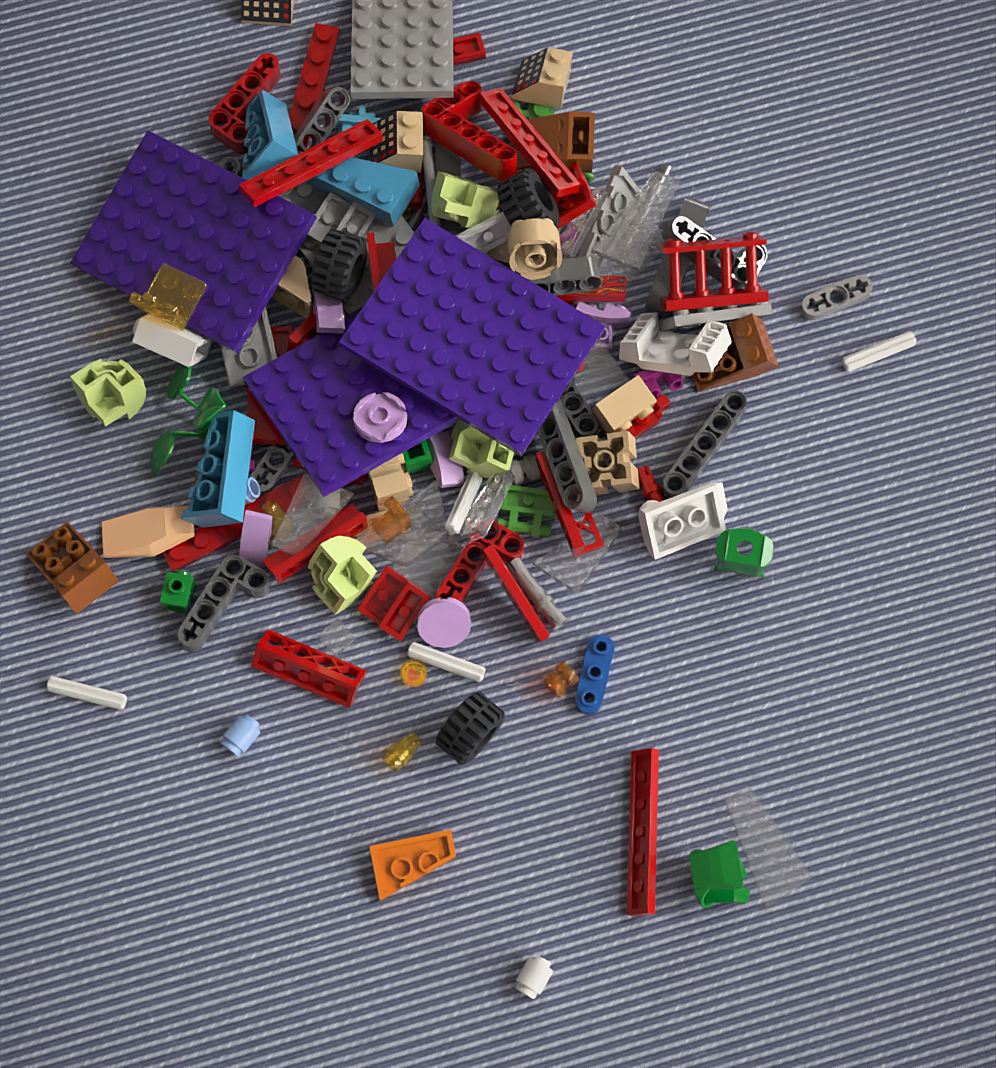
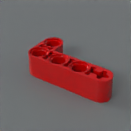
[208,53,281,154]
[435,520,524,603]

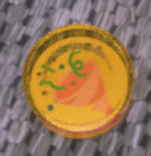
[400,659,427,687]

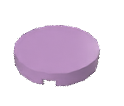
[353,392,407,443]
[417,597,471,648]

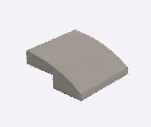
[306,192,376,245]

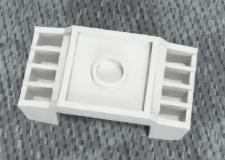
[619,313,732,376]

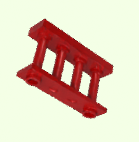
[658,232,769,311]

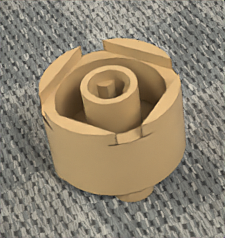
[507,218,562,280]

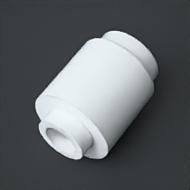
[515,955,553,999]

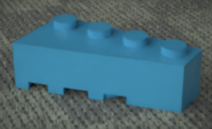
[242,89,298,180]
[306,157,420,227]
[181,410,255,528]

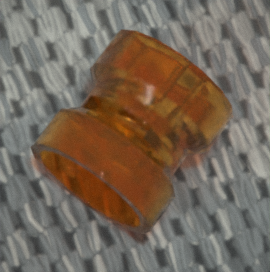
[541,660,579,698]

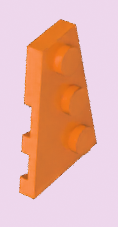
[369,829,456,901]

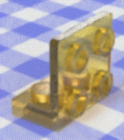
[128,263,207,331]

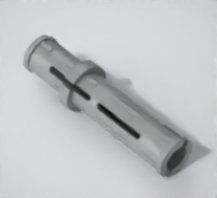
[506,558,568,630]

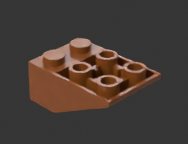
[516,111,595,173]
[692,313,779,392]
[25,521,119,615]

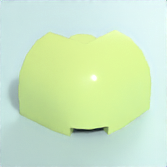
[431,171,499,228]
[70,359,146,427]
[449,420,514,478]
[308,536,377,615]

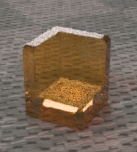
[371,496,412,545]

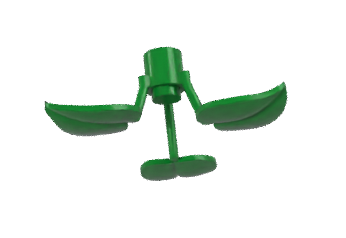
[150,364,226,477]

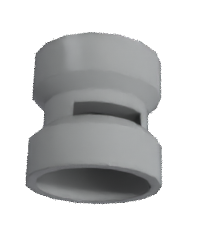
[509,454,541,486]

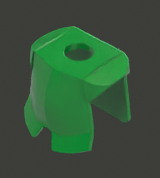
[714,526,773,578]
[689,840,750,908]

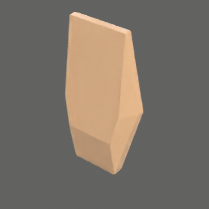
[102,506,194,558]

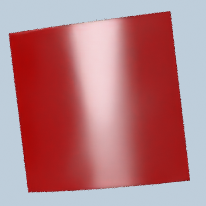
[550,161,597,229]
[357,565,431,641]

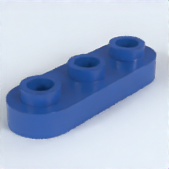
[575,635,615,715]

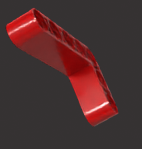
[422,81,517,181]

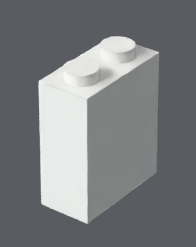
[132,311,213,367]

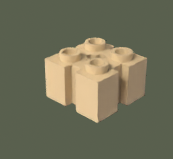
[576,431,639,495]
[367,453,413,512]

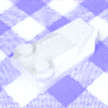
[638,482,728,560]

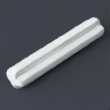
[842,331,916,371]
[445,472,483,535]
[408,642,485,682]
[47,676,127,710]

